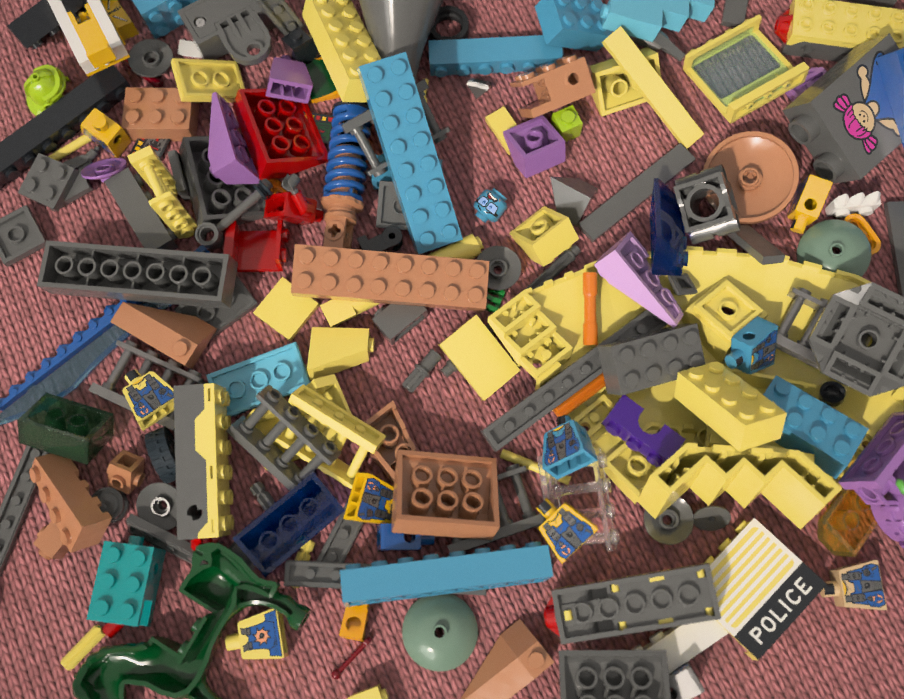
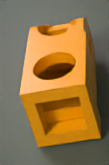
[339,604,370,642]

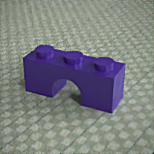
[601,395,686,467]

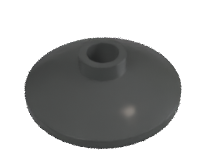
[128,39,173,78]
[476,246,521,291]
[136,482,177,531]
[643,497,694,545]

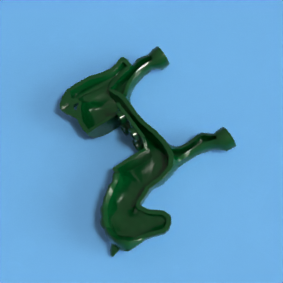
[72,543,312,699]

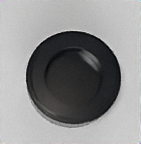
[819,381,846,407]

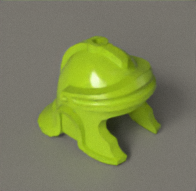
[24,65,70,116]

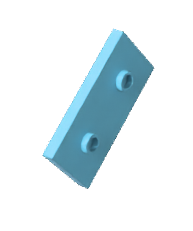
[206,342,311,418]

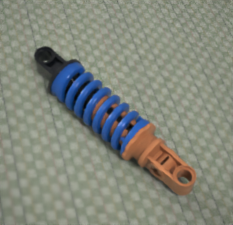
[321,100,372,249]

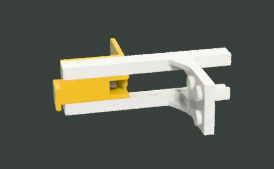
[48,0,130,77]

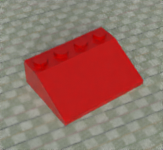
[232,88,329,180]

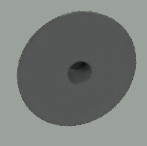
[693,506,731,531]

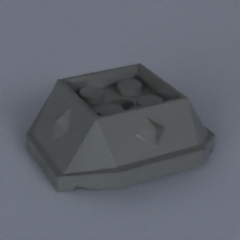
[808,282,904,397]

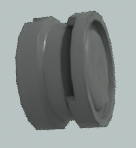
[91,487,130,523]

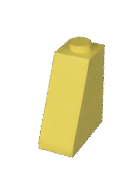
[307,327,375,380]

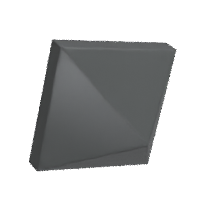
[467,77,492,99]
[667,273,698,295]

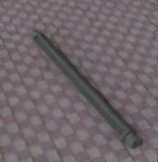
[440,245,581,378]

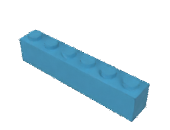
[429,35,563,77]

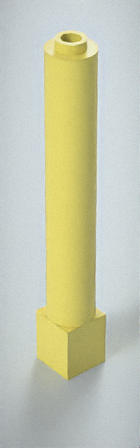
[320,234,484,328]

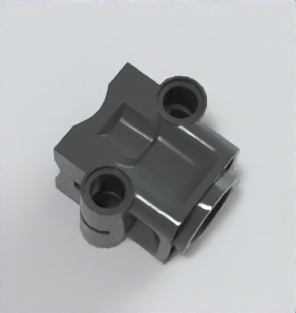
[673,164,741,245]

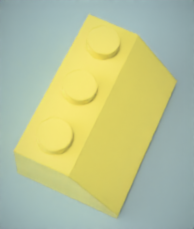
[590,47,661,116]

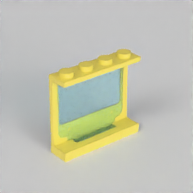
[683,15,810,124]

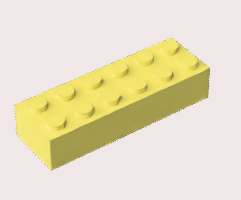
[302,0,381,102]

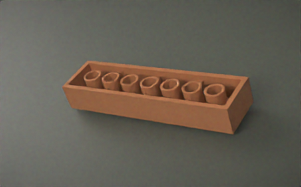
[291,244,489,312]

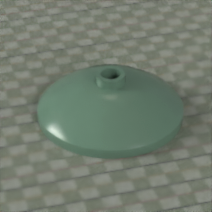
[796,220,871,277]
[402,594,478,671]

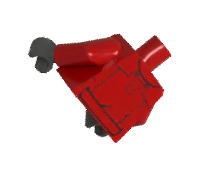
[259,174,323,225]

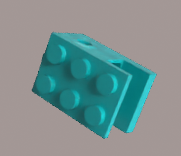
[86,535,166,627]

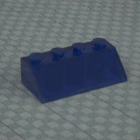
[649,178,688,276]
[232,472,345,577]

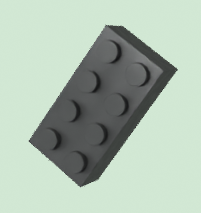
[597,323,705,396]

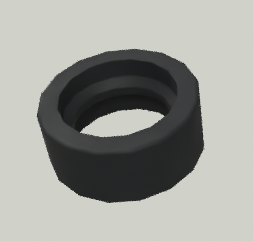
[429,5,469,41]

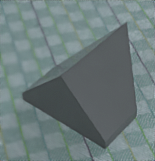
[550,176,599,227]

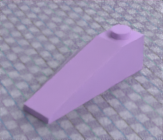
[594,231,684,328]

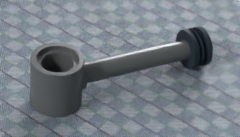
[195,180,272,250]

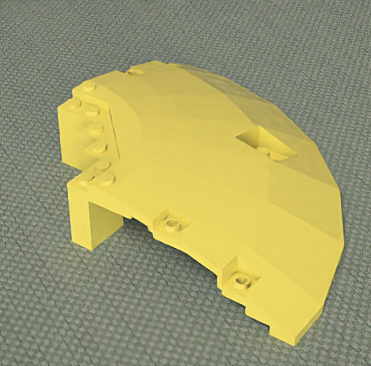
[488,246,904,530]

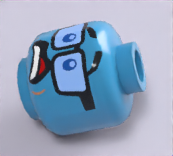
[474,188,507,223]

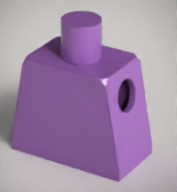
[266,55,313,104]

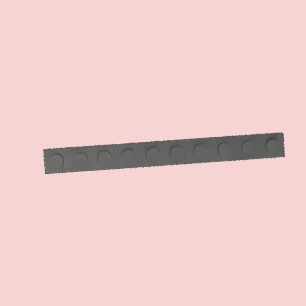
[480,301,684,452]

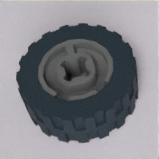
[144,426,176,484]

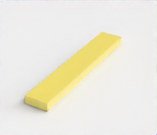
[601,26,704,149]

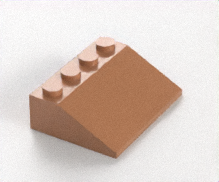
[391,449,500,540]

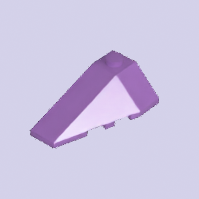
[208,92,260,184]

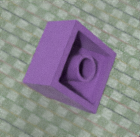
[503,115,566,178]

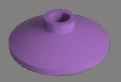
[81,158,127,182]

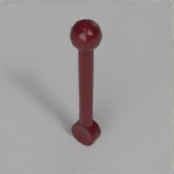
[331,637,372,679]

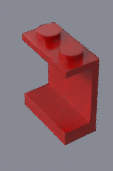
[223,220,289,272]

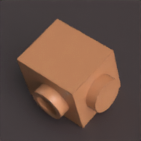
[33,521,69,560]

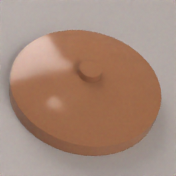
[703,131,799,224]

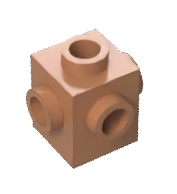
[106,450,145,494]

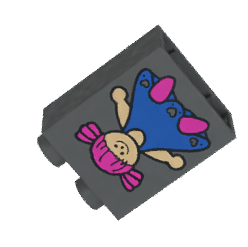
[782,33,902,184]

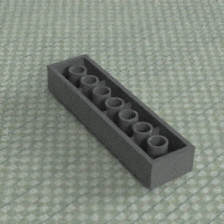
[37,240,238,309]

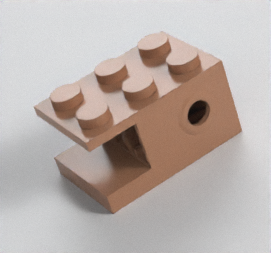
[509,54,596,118]

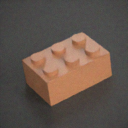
[121,87,200,141]

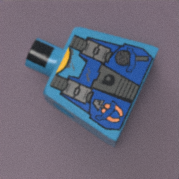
[725,316,778,374]
[542,415,598,480]

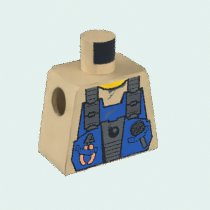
[820,560,887,610]

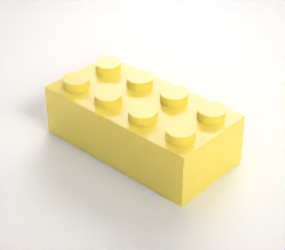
[674,361,787,452]

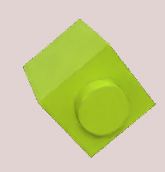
[551,105,583,142]

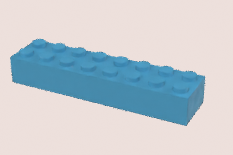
[356,52,463,254]
[340,541,553,607]

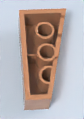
[365,400,417,484]
[29,450,112,553]

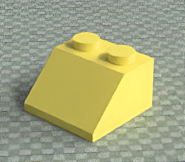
[509,206,579,267]

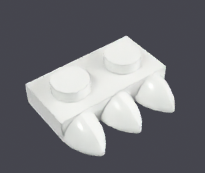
[825,191,881,219]

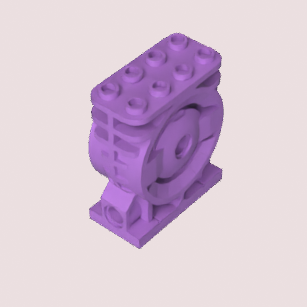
[838,412,904,549]

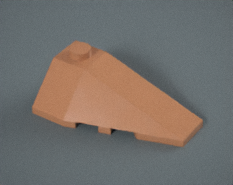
[110,302,217,369]
[460,619,554,699]

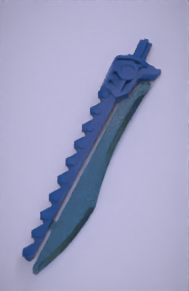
[0,245,210,426]

